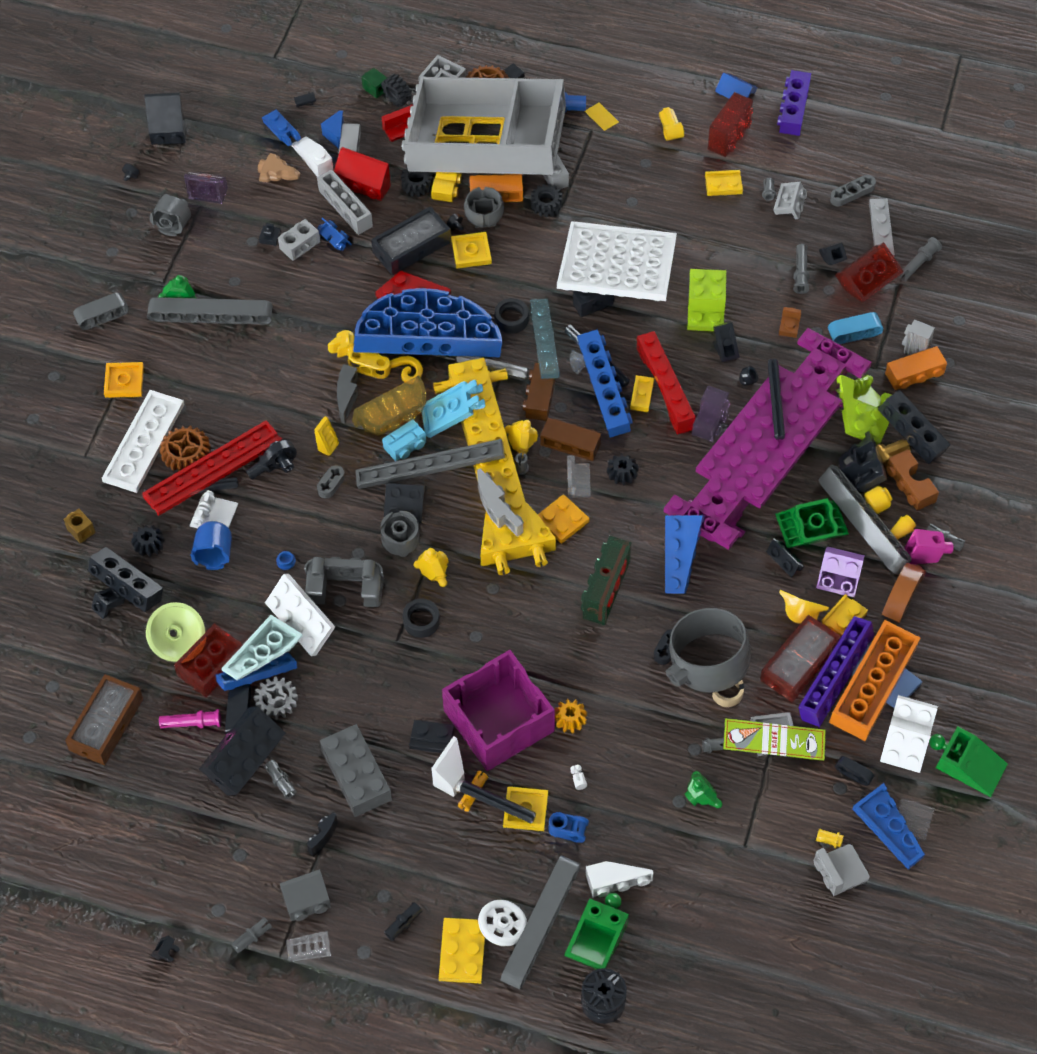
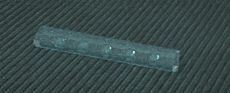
[530,299,560,379]

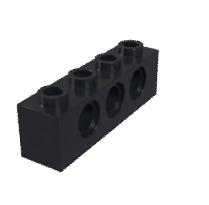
[878,390,951,464]
[88,547,163,612]

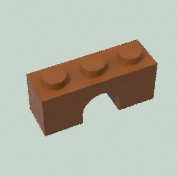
[887,449,939,511]

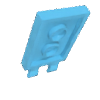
[421,380,486,438]

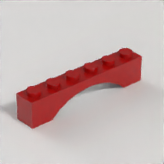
[637,331,696,435]

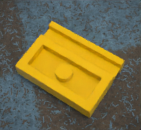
[705,170,743,196]
[821,594,868,638]

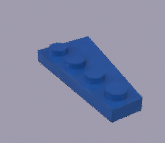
[665,515,705,594]

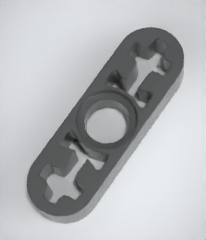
[830,175,876,206]

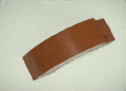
[881,563,926,623]

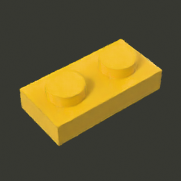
[630,375,654,412]

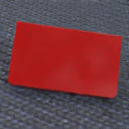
[382,105,413,142]

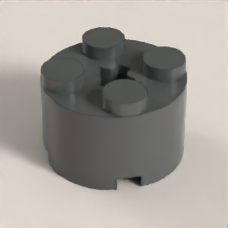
[150,194,191,236]
[380,511,420,557]

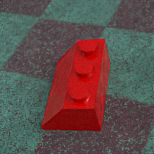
[334,147,391,201]

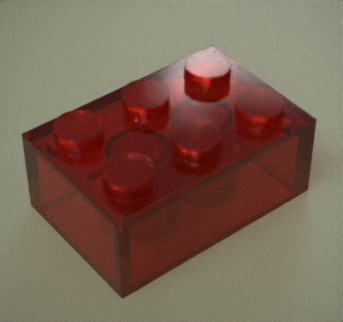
[708,92,754,157]
[174,624,243,698]

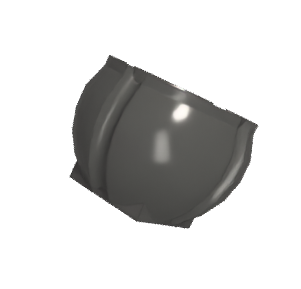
[464,187,504,228]

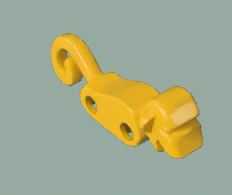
[328,330,423,385]

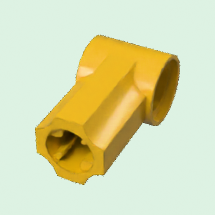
[659,107,684,141]

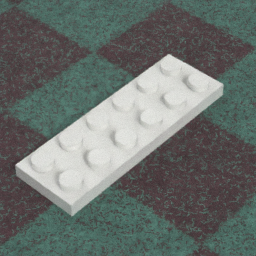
[102,390,185,493]

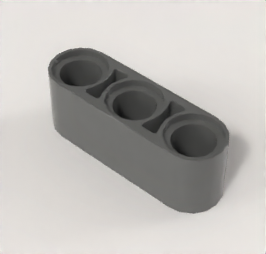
[73,293,129,330]

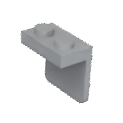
[813,844,869,896]

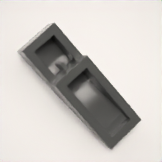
[337,364,358,424]

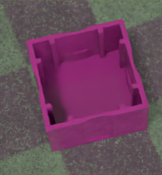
[442,650,555,771]

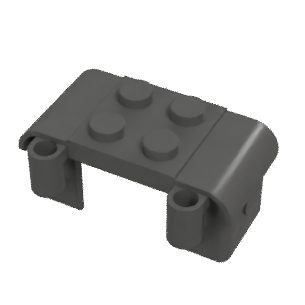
[304,557,386,607]

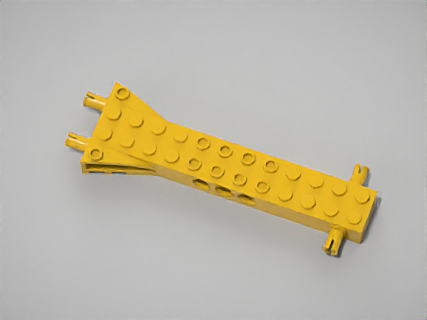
[433,358,556,575]

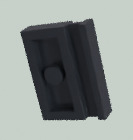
[409,720,454,754]

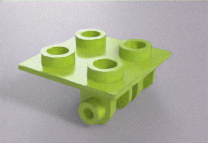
[836,375,881,407]

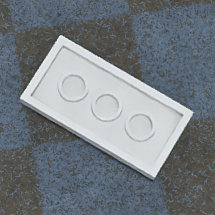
[265,574,335,656]

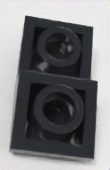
[306,812,338,857]

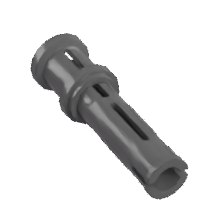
[898,237,942,282]
[793,244,810,294]

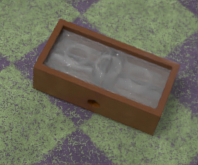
[65,674,143,765]

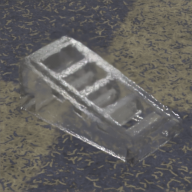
[286,931,331,962]

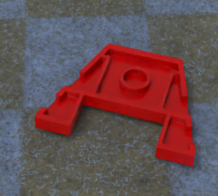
[375,271,451,299]

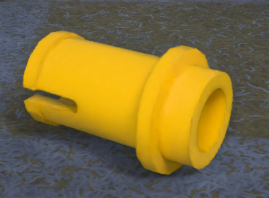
[816,829,844,848]

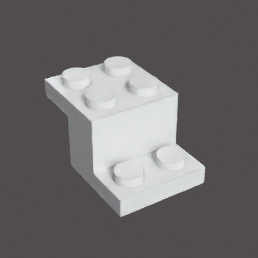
[880,695,938,773]

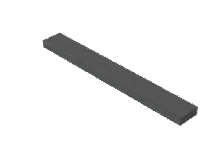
[355,439,505,489]

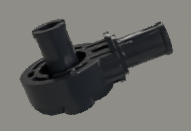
[246,439,297,480]

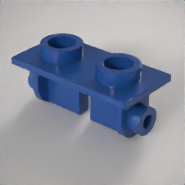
[317,218,352,251]

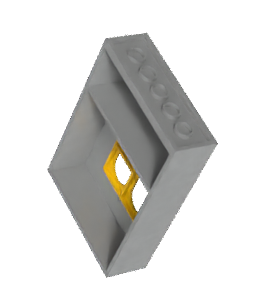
[402,77,566,175]

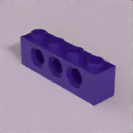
[777,70,811,136]

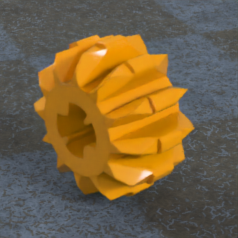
[554,698,587,734]

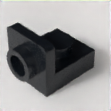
[92,587,125,619]

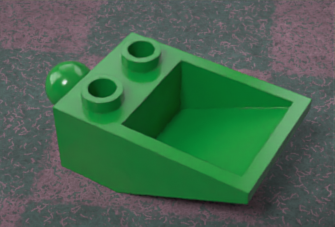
[929,726,1008,797]
[565,893,629,969]

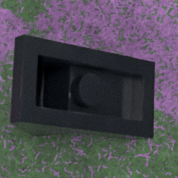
[713,321,740,362]

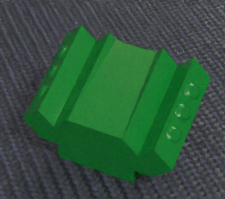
[775,498,849,548]

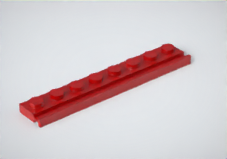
[142,420,283,516]

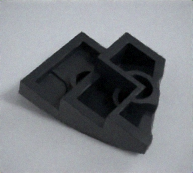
[838,431,887,493]

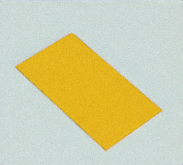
[585,103,619,131]

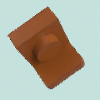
[779,307,801,338]

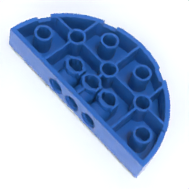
[353,288,502,357]

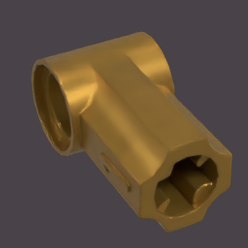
[877,439,911,469]

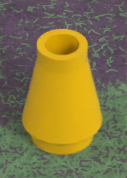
[890,515,916,540]

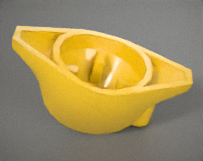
[779,590,829,624]

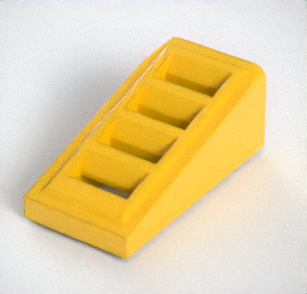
[314,417,339,456]

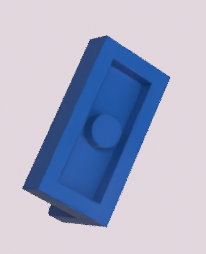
[715,73,758,105]

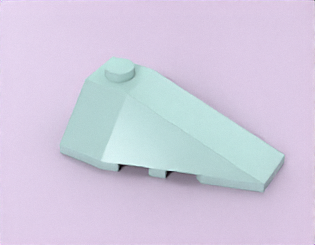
[222,615,303,680]

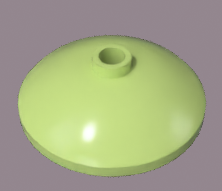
[146,602,205,662]

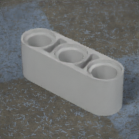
[339,123,361,153]

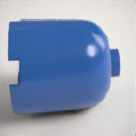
[191,521,232,570]

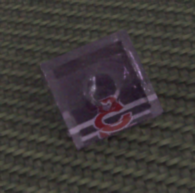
[184,172,228,204]

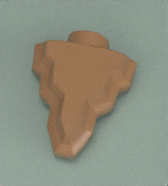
[258,153,300,183]

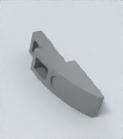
[477,469,524,537]

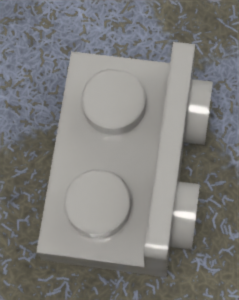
[773,182,807,219]

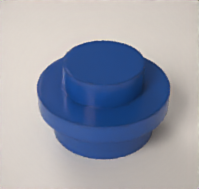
[276,551,296,570]

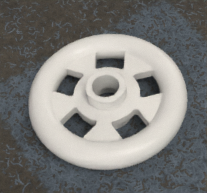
[478,900,527,946]

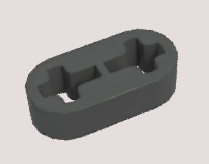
[317,465,345,498]

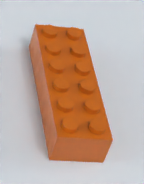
[829,620,920,741]

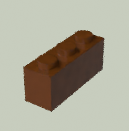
[523,363,557,421]
[540,417,601,461]

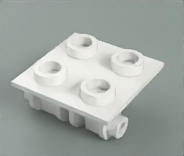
[190,490,238,529]

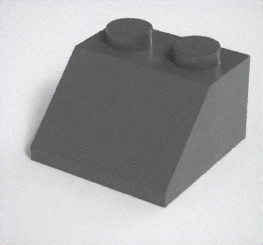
[280,869,331,921]

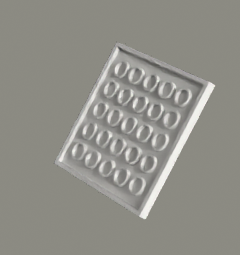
[557,221,677,301]

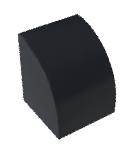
[819,242,847,265]

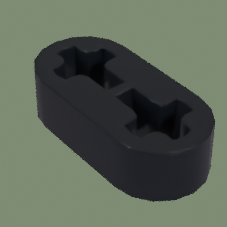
[654,629,673,665]
[835,756,874,786]

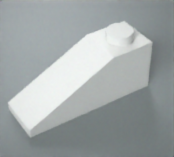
[292,136,334,177]

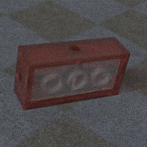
[760,614,841,703]

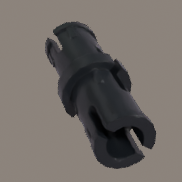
[384,902,423,941]

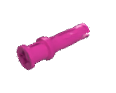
[159,709,221,729]

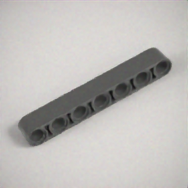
[147,298,273,325]
[818,465,912,574]
[500,855,581,990]

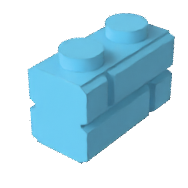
[382,419,426,461]

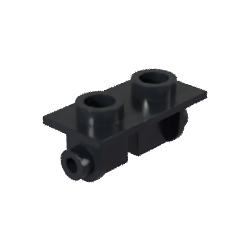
[766,538,804,578]

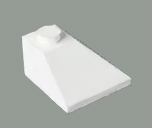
[432,736,465,797]

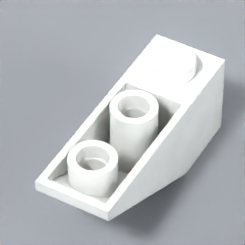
[586,861,653,897]

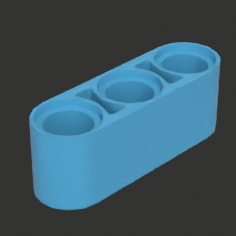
[828,312,884,344]

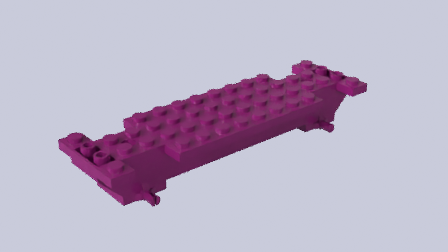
[664,328,871,550]

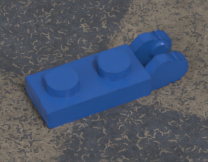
[262,109,301,146]

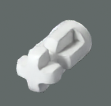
[571,765,587,790]

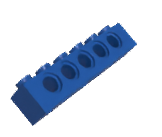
[577,329,633,438]

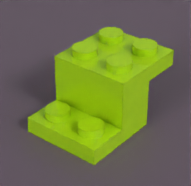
[687,269,726,331]

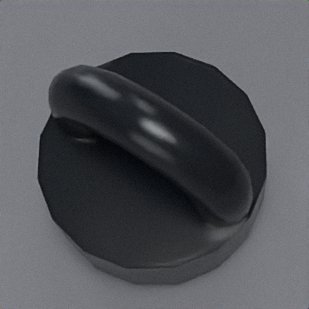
[122,163,140,181]
[446,213,464,231]
[739,366,758,386]

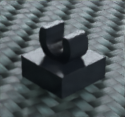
[259,223,281,246]
[151,935,180,962]

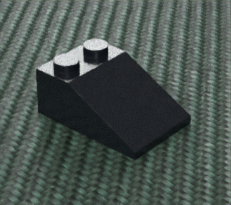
[144,93,186,145]

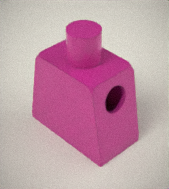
[904,529,954,564]

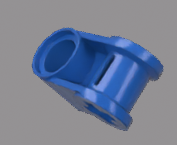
[548,812,589,843]

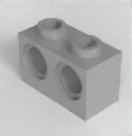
[278,219,320,261]

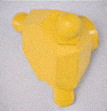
[505,420,538,458]
[414,548,449,587]

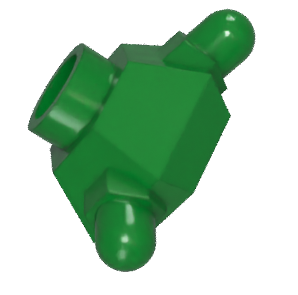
[158,275,197,299]
[684,771,723,809]

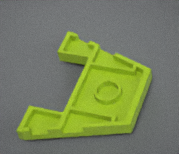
[836,375,892,445]

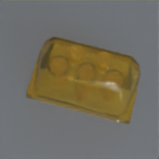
[352,376,426,436]

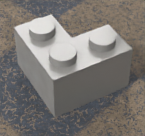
[419,55,466,81]

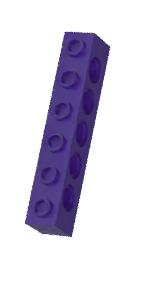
[798,616,875,727]

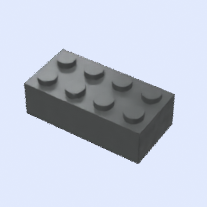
[320,724,392,817]

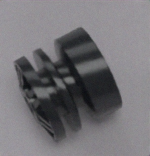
[581,968,627,1024]

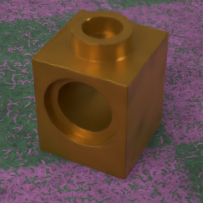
[63,509,96,543]

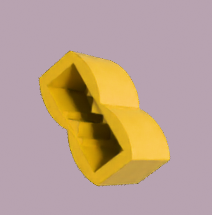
[431,172,462,202]

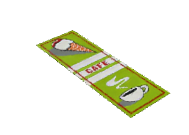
[723,718,825,761]

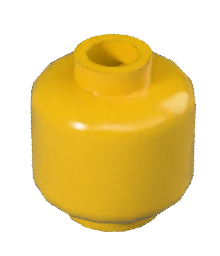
[864,486,893,514]

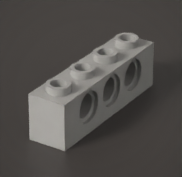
[317,169,373,235]

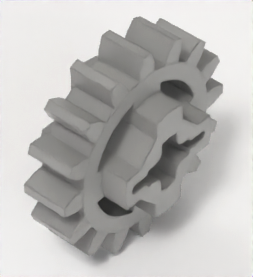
[254,677,298,720]

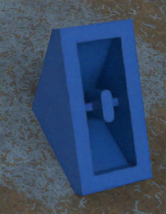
[321,111,344,149]

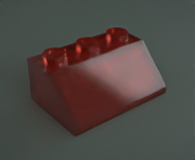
[835,242,904,302]

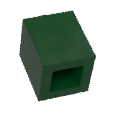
[362,68,387,99]

